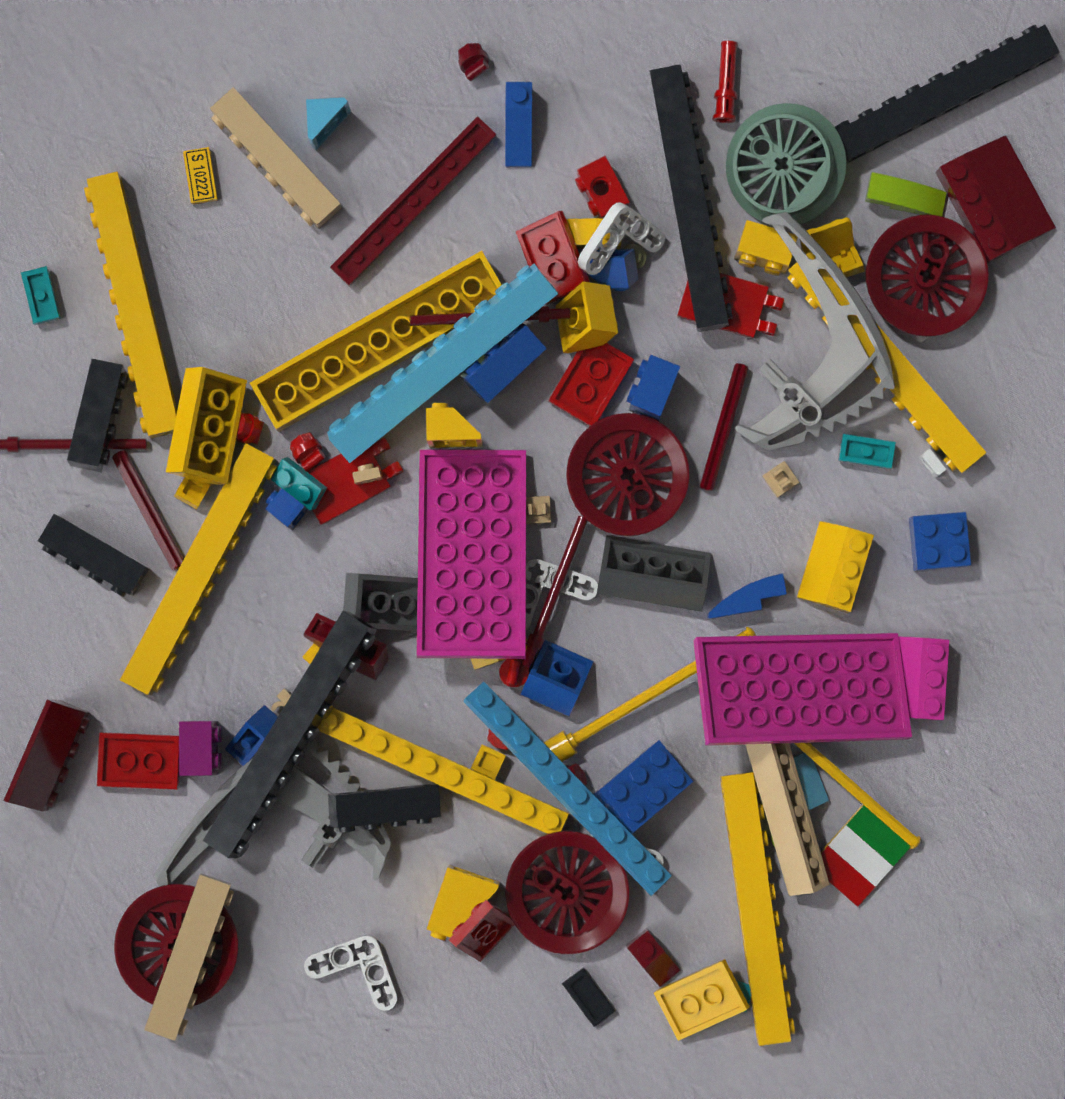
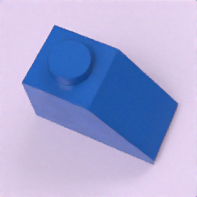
[586,249,639,291]
[265,488,309,530]
[225,705,278,766]

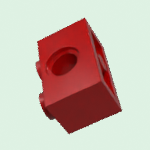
[575,156,630,219]

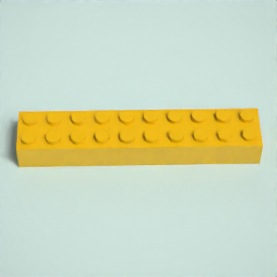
[250,250,502,432]

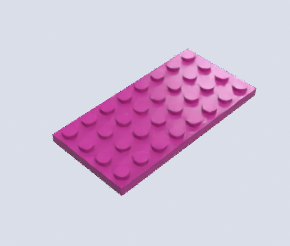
[417,450,526,659]
[693,633,912,746]

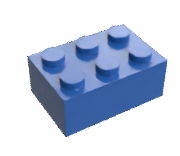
[458,323,547,403]
[593,740,694,834]

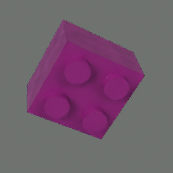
[179,721,223,776]

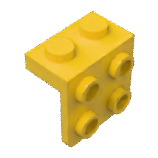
[800,217,864,277]

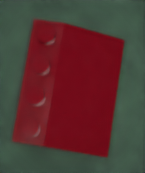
[935,135,1056,264]
[3,699,91,812]

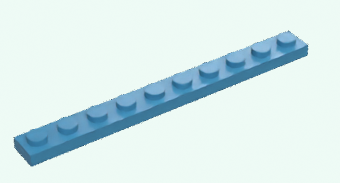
[463,682,672,896]

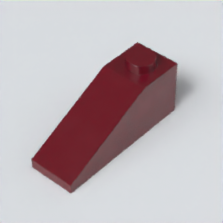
[303,613,389,680]

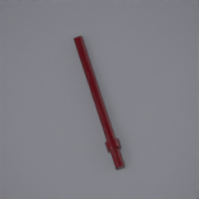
[409,306,570,326]
[0,436,147,452]
[521,516,588,668]

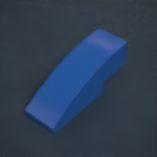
[707,573,787,619]

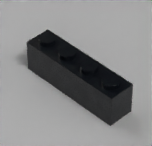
[67,359,129,473]
[38,514,150,597]
[328,784,441,832]

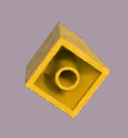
[426,865,500,941]

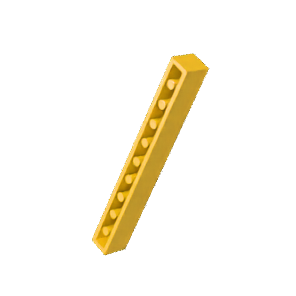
[84,171,178,438]
[787,251,987,473]
[120,444,278,695]
[318,707,569,834]
[720,772,795,1046]

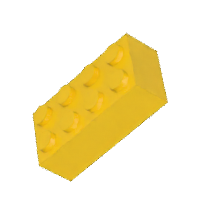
[166,367,247,484]

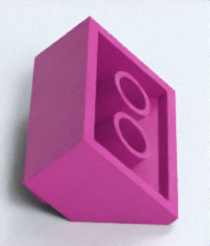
[899,637,950,720]

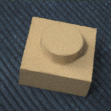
[353,464,383,485]

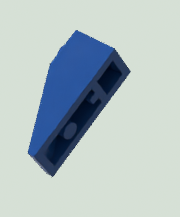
[505,82,532,167]

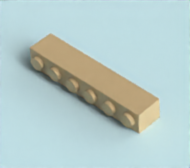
[210,87,342,229]
[746,743,830,896]
[144,873,234,1041]

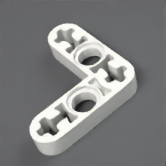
[578,202,665,275]
[526,559,598,631]
[304,935,398,1011]

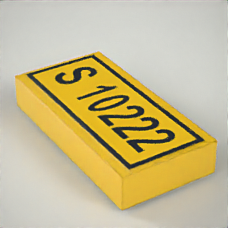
[183,147,218,205]

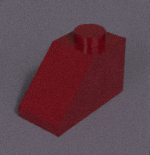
[626,928,680,987]

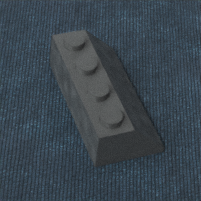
[597,535,711,612]

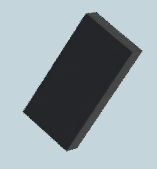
[562,967,615,1027]

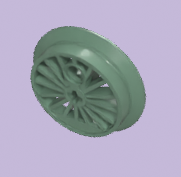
[726,103,847,225]

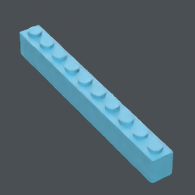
[327,263,558,463]

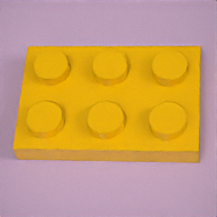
[654,959,750,1041]

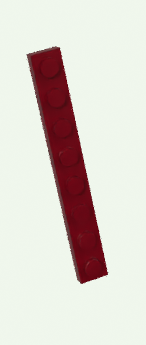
[330,116,497,287]

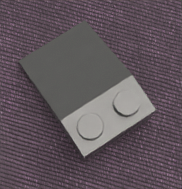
[343,573,418,632]

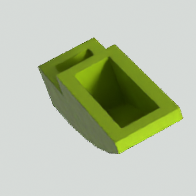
[865,172,947,216]

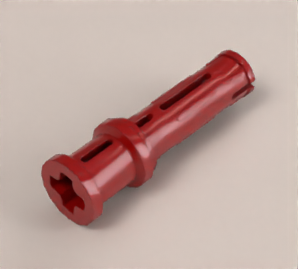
[712,41,738,123]

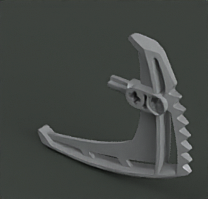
[735,212,895,450]
[154,741,392,887]

